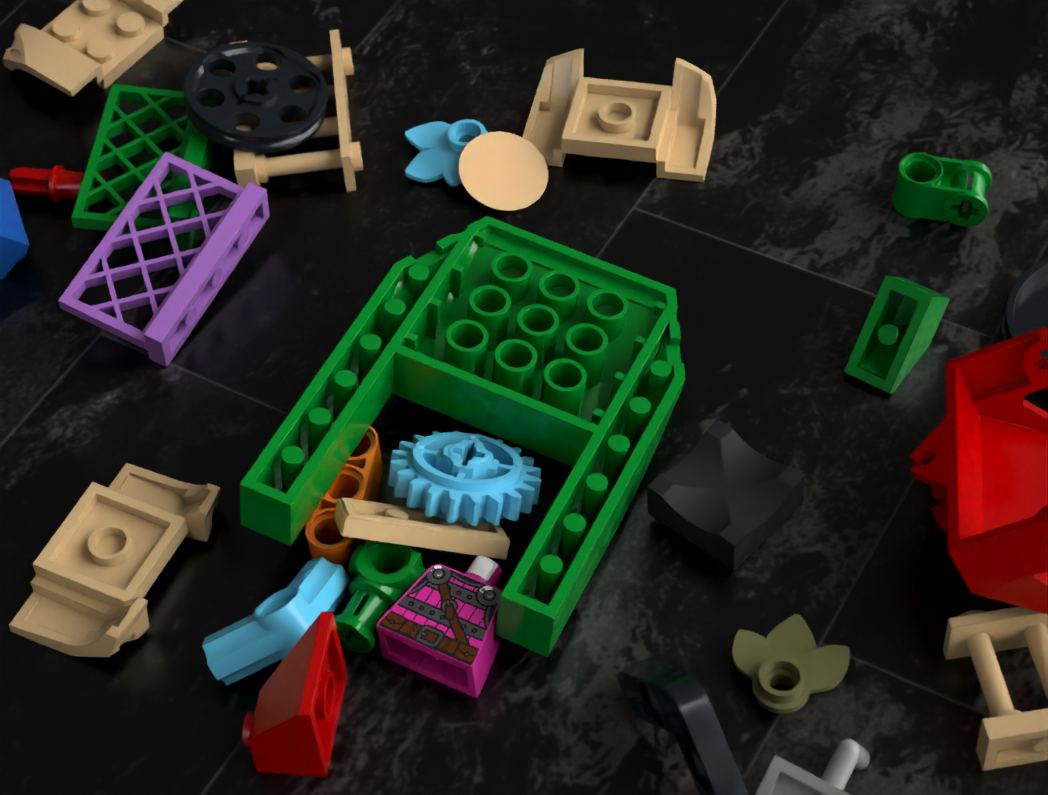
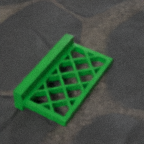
[71,84,222,251]

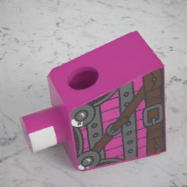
[376,556,504,698]

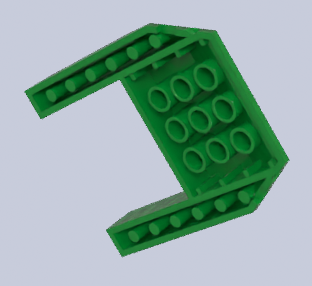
[240,216,686,658]

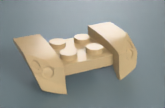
[3,0,183,97]
[522,48,716,183]
[9,463,221,657]

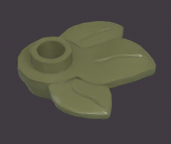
[732,614,850,714]

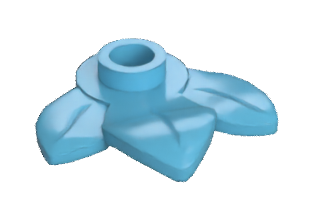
[405,119,489,187]

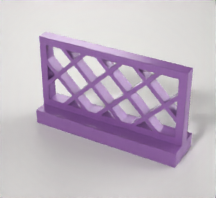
[58,151,270,367]

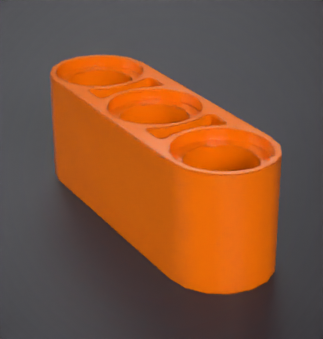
[305,425,383,575]

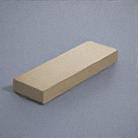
[334,497,510,560]

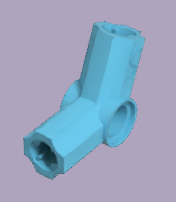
[202,556,350,685]

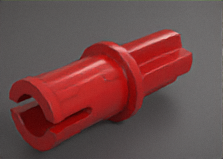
[8,165,106,203]

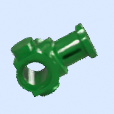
[334,540,428,654]

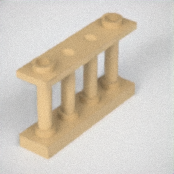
[229,30,363,192]
[943,606,1048,771]

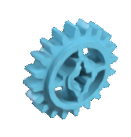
[388,431,542,526]

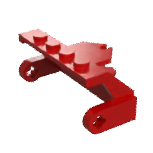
[910,327,1048,614]

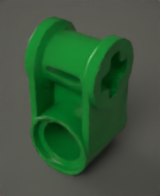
[893,152,992,227]

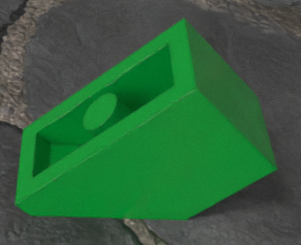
[844,275,950,394]

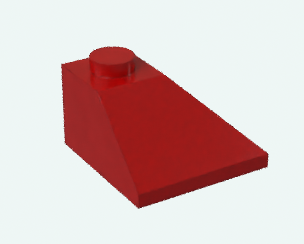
[242,612,348,777]

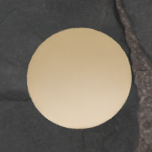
[458,132,548,211]

